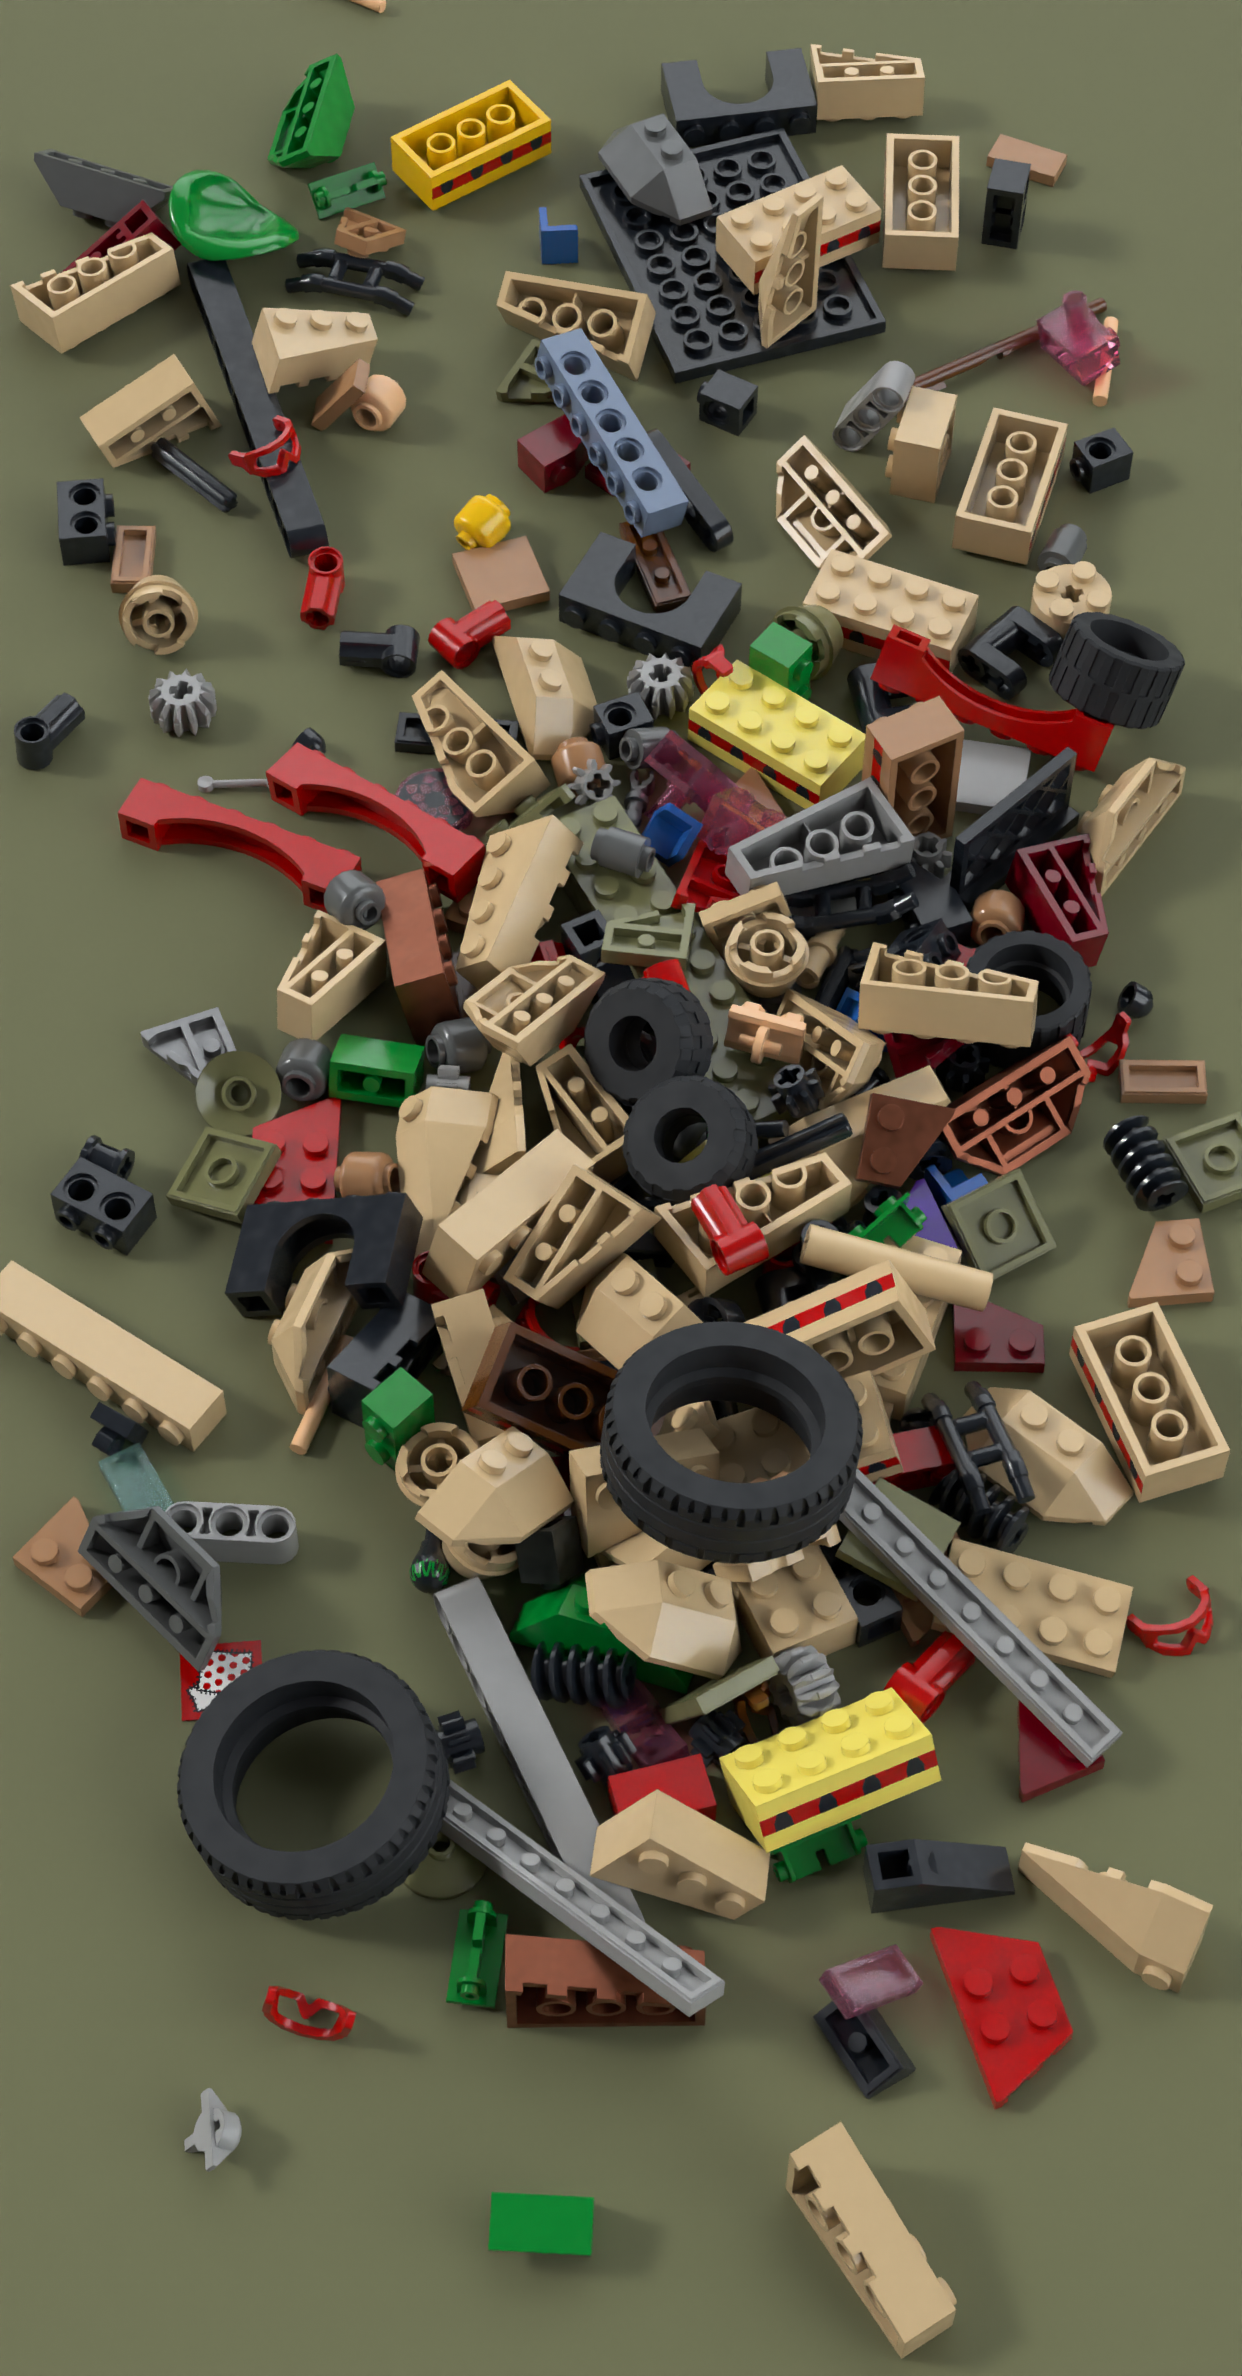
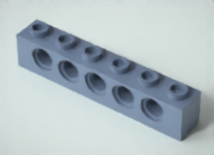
[535,328,689,538]

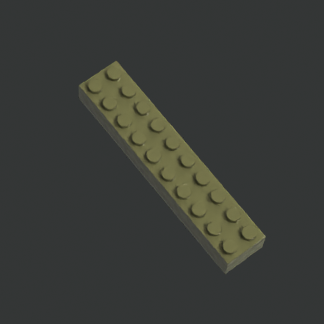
[557,795,802,1147]

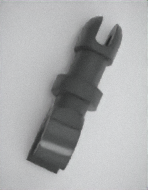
[624,769,656,831]

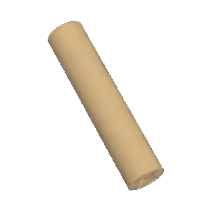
[800,1224,993,1312]

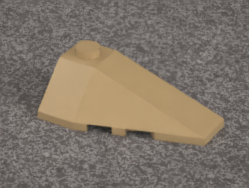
[758,193,824,348]
[412,670,551,817]
[471,1052,526,1175]
[768,1065,951,1209]
[1018,1842,1213,1993]

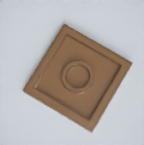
[452,536,550,611]

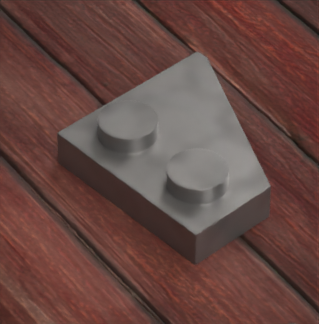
[140,1007,237,1086]

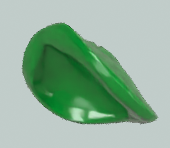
[168,170,300,261]

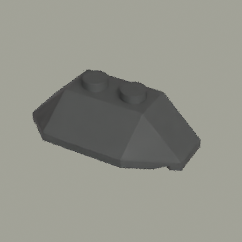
[598,113,712,226]
[33,149,173,227]
[78,1505,222,1672]

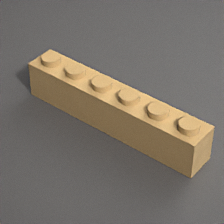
[0,1260,227,1452]

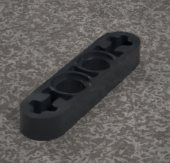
[646,428,734,552]

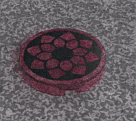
[395,768,474,831]

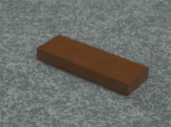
[619,521,691,613]

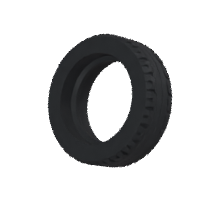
[600,1322,863,1564]
[177,1649,450,1921]

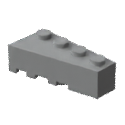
[725,777,916,896]

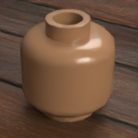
[551,737,605,798]
[970,890,1025,946]
[334,1152,400,1198]

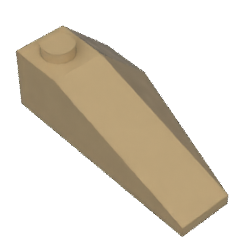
[396,1086,499,1259]

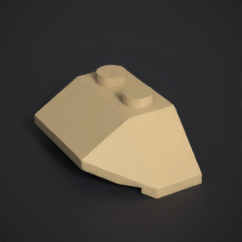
[776,435,892,570]
[492,636,597,760]
[1077,757,1186,897]
[463,955,606,1067]
[776,989,886,1110]
[268,1249,359,1415]
[576,1253,703,1370]
[962,1387,1134,1526]
[415,1426,574,1547]
[585,1559,742,1680]

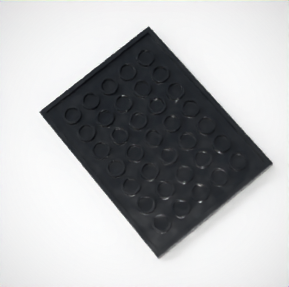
[579,128,886,384]

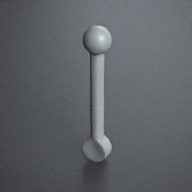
[197,776,269,793]

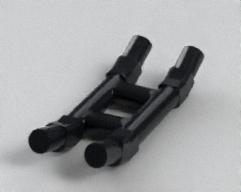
[285,248,425,316]
[784,862,919,937]
[921,1381,1035,1516]

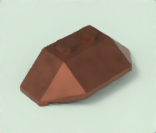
[940,1036,1091,1176]

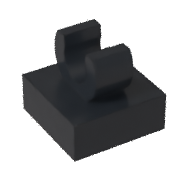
[90,1402,149,1459]

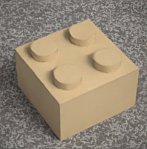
[885,386,957,503]
[732,1545,858,1659]

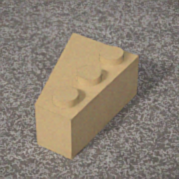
[809,44,925,122]
[252,308,378,394]
[79,354,222,468]
[535,1043,629,1183]
[503,1164,662,1310]
[431,1289,504,1446]
[569,1428,720,1558]
[590,1789,771,1920]

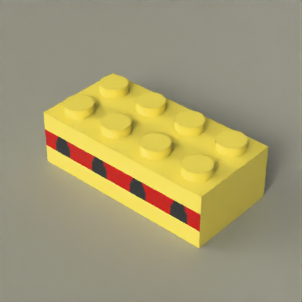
[688,660,865,809]
[719,1687,941,1853]

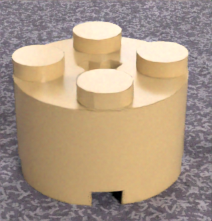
[1030,561,1112,640]

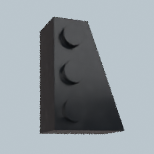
[327,1292,441,1428]

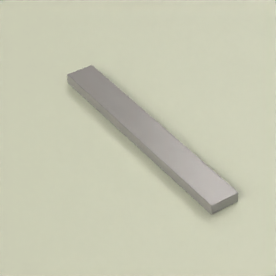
[839,1468,1123,1768]
[441,1780,725,2017]

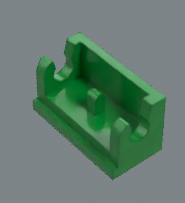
[488,2192,595,2257]

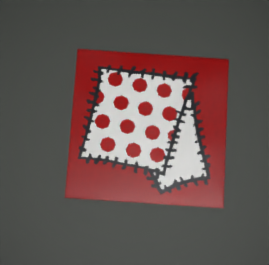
[180,1640,262,1721]

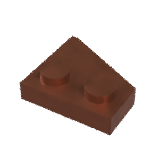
[855,1093,955,1189]

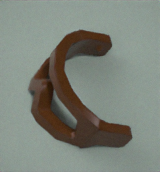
[733,1680,780,1744]

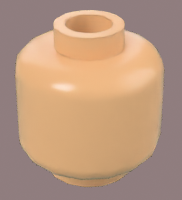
[350,375,406,432]

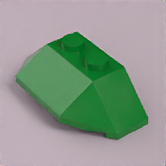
[267,53,355,168]
[509,1574,695,1694]

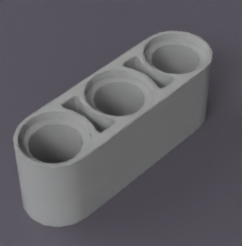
[832,361,915,452]
[165,1501,299,1564]

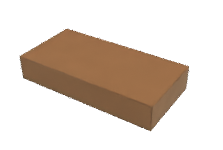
[986,134,1067,187]
[311,358,370,431]
[110,525,157,593]
[1118,1059,1208,1104]

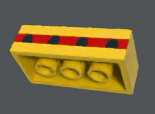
[391,80,552,211]

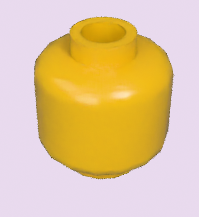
[454,494,511,550]

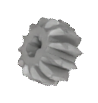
[627,652,694,720]
[148,668,217,738]
[769,1645,841,1726]

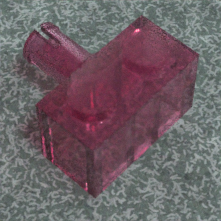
[1036,290,1120,387]
[644,730,739,819]
[697,786,787,856]

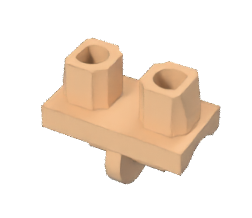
[724,1001,807,1065]

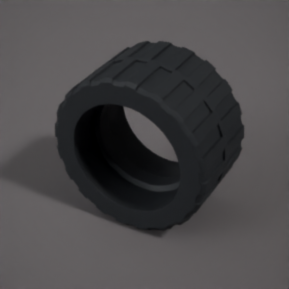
[1049,612,1185,729]
[966,930,1092,1069]

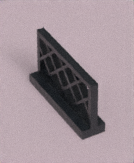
[941,747,1079,913]

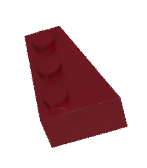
[1005,833,1109,967]

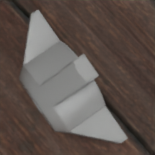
[184,2088,242,2172]

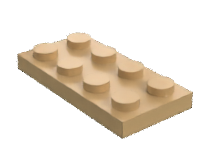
[931,1538,1133,1678]

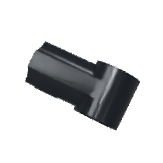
[339,625,420,678]
[14,692,85,770]

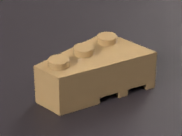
[277,910,386,1041]

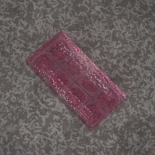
[819,1944,924,2020]

